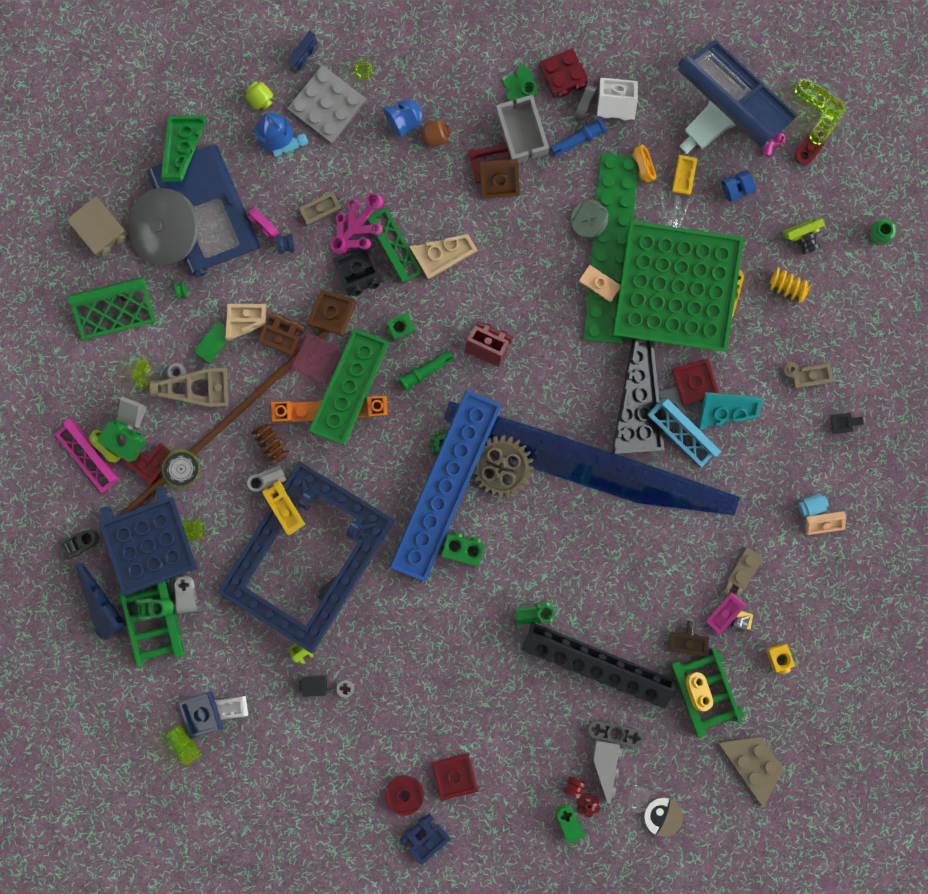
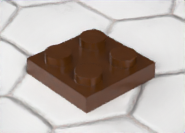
[480,159,520,199]
[307,290,357,336]

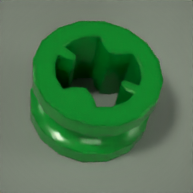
[174,281,188,300]

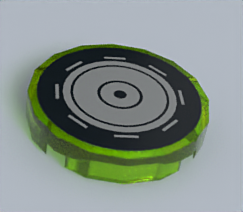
[161,449,200,488]

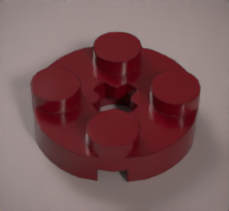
[385,775,424,816]

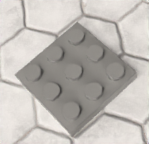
[287,65,367,144]

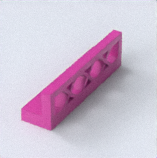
[54,418,120,493]

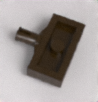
[668,621,709,656]

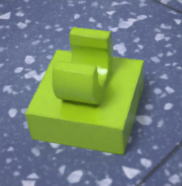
[288,643,313,664]

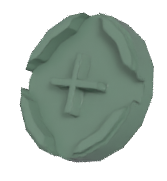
[571,200,608,239]

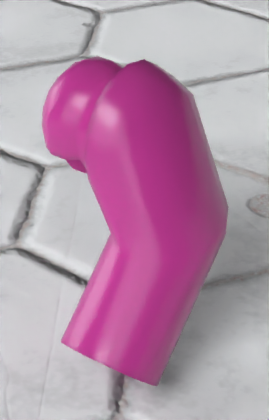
[762,133,786,157]

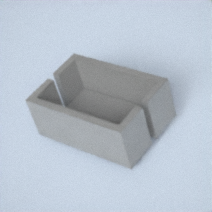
[496,95,549,163]

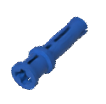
[550,118,607,157]

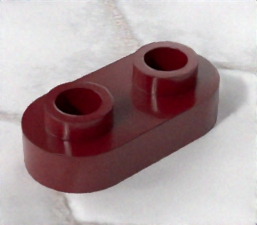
[794,130,826,166]

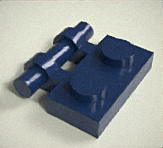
[400,813,451,865]

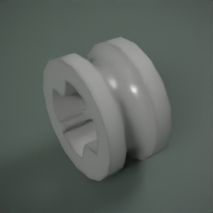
[336,680,354,698]

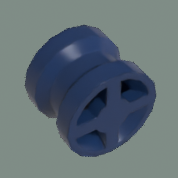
[277,233,295,254]

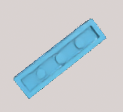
[647,398,721,467]

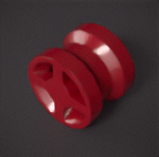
[563,776,587,799]

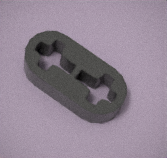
[574,84,597,121]

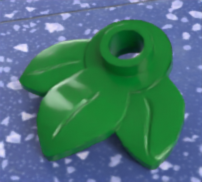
[503,65,538,102]

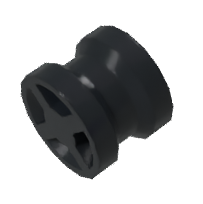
[797,233,821,255]

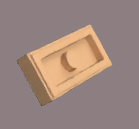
[579,265,620,303]
[805,511,846,535]

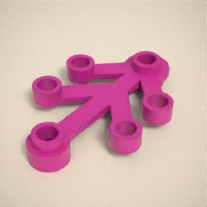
[330,193,383,255]

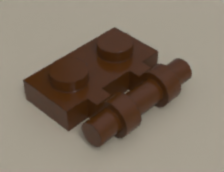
[258,312,306,356]

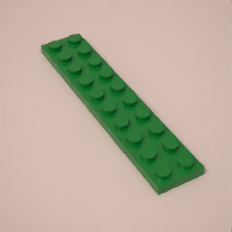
[584,153,638,344]

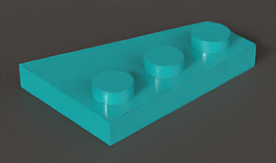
[698,392,762,430]

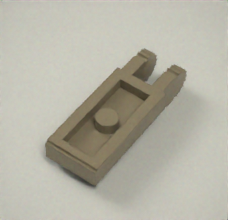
[721,547,764,598]

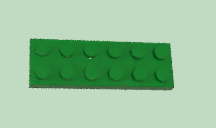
[309,328,390,446]

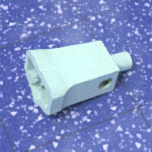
[680,100,736,154]

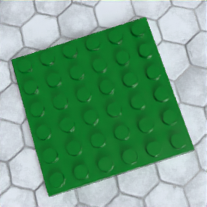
[613,220,744,352]

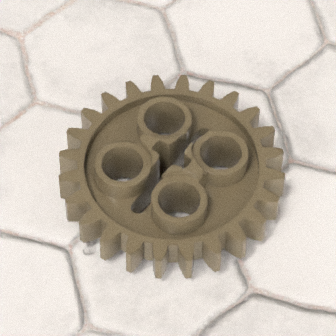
[472,435,534,498]

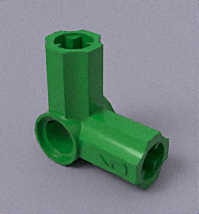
[515,602,555,625]

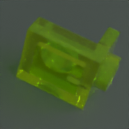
[130,357,151,389]

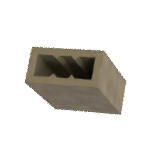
[67,196,128,257]

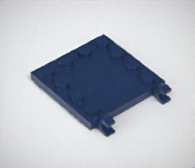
[99,486,198,596]

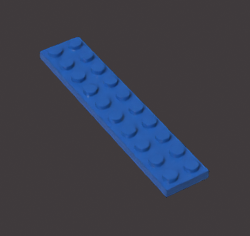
[390,389,502,582]

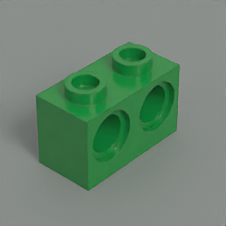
[442,532,485,567]

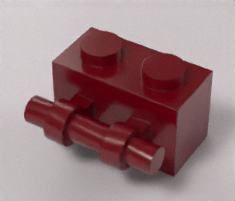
[465,322,513,367]

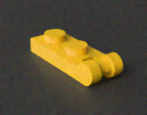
[262,480,305,535]

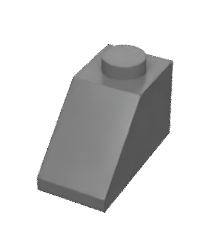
[117,397,147,430]

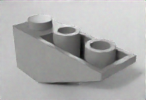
[592,739,622,804]

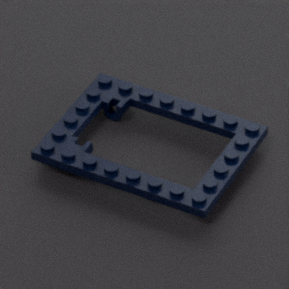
[218,461,396,654]

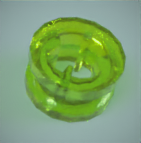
[355,61,372,79]

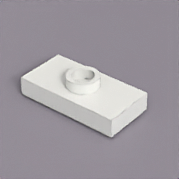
[215,696,248,720]

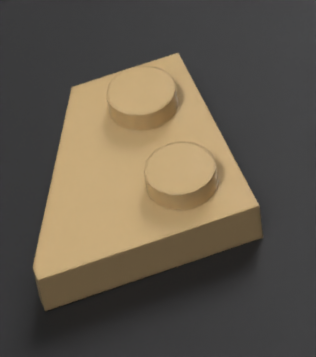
[226,304,266,341]

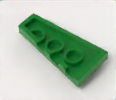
[161,115,207,182]

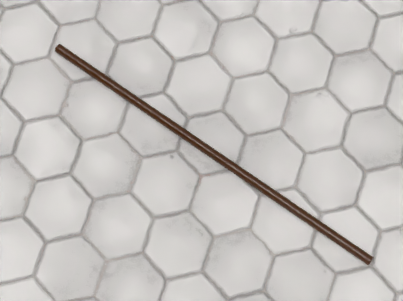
[118,330,330,516]

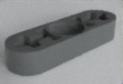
[588,720,644,747]

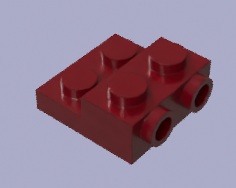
[538,48,589,98]

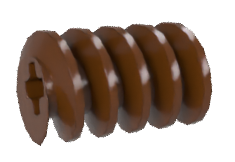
[251,424,290,466]

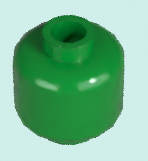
[868,218,896,245]

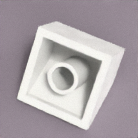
[597,78,638,120]

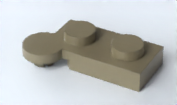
[783,362,834,389]

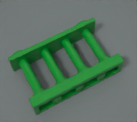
[118,581,186,668]
[670,647,744,738]

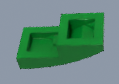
[194,321,227,364]

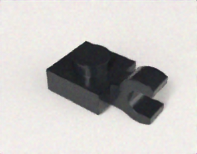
[830,412,866,434]

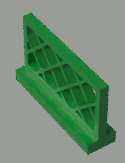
[67,276,156,340]

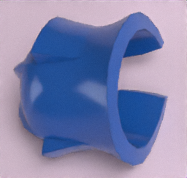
[382,99,422,138]
[253,112,293,151]

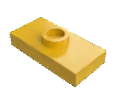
[671,155,698,196]

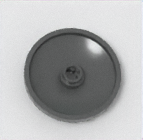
[128,188,199,265]

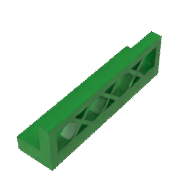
[367,207,423,284]

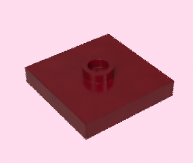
[671,358,719,406]
[431,753,479,801]

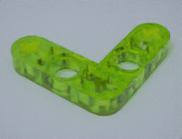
[795,78,846,145]

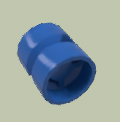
[721,170,756,202]

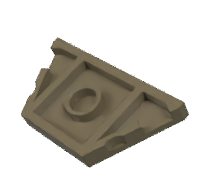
[719,736,784,807]

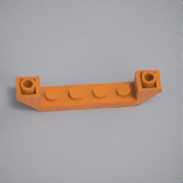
[271,396,388,422]

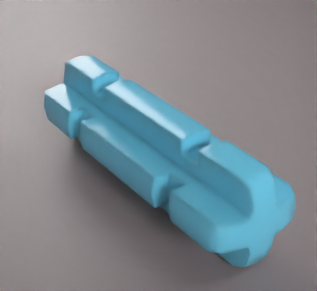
[272,134,308,157]

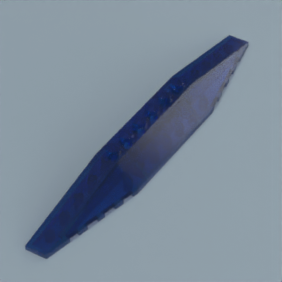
[444,401,740,515]

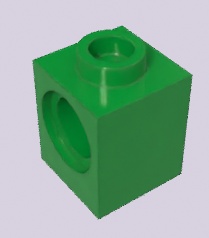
[385,313,416,341]

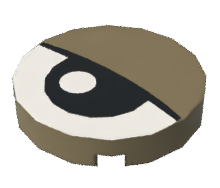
[644,797,683,837]

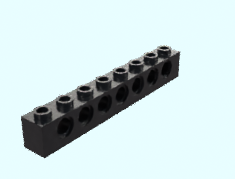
[521,622,676,709]

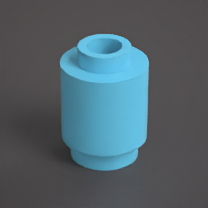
[798,493,829,517]

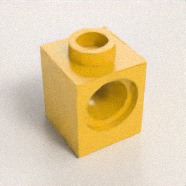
[766,643,795,674]

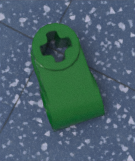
[135,598,174,620]
[556,804,585,844]

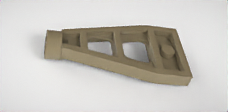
[150,368,229,407]

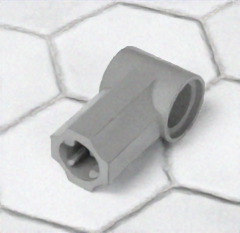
[247,465,287,493]

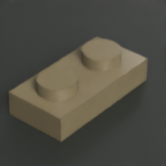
[299,191,342,226]

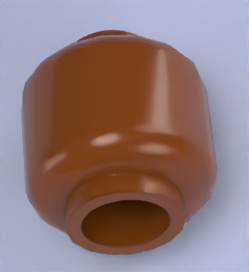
[421,120,450,147]

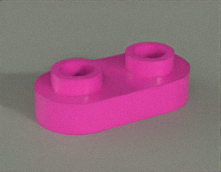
[247,206,279,238]

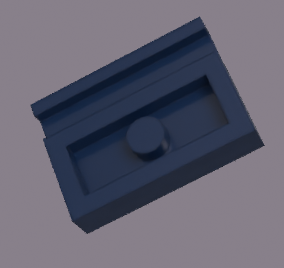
[287,31,318,73]

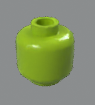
[245,81,273,110]

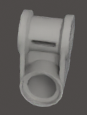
[174,576,198,614]

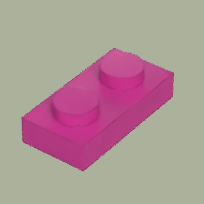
[706,593,747,635]

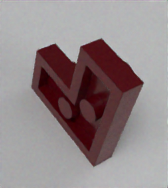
[121,443,175,485]

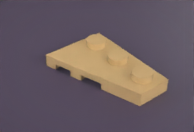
[409,234,478,280]

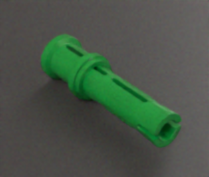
[398,350,454,392]

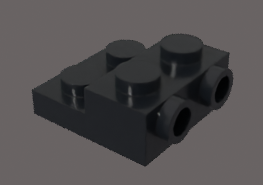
[333,248,383,297]

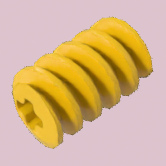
[768,266,812,304]

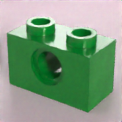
[97,420,147,462]

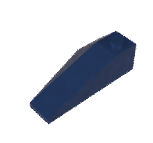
[76,563,127,640]

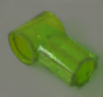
[166,725,203,767]

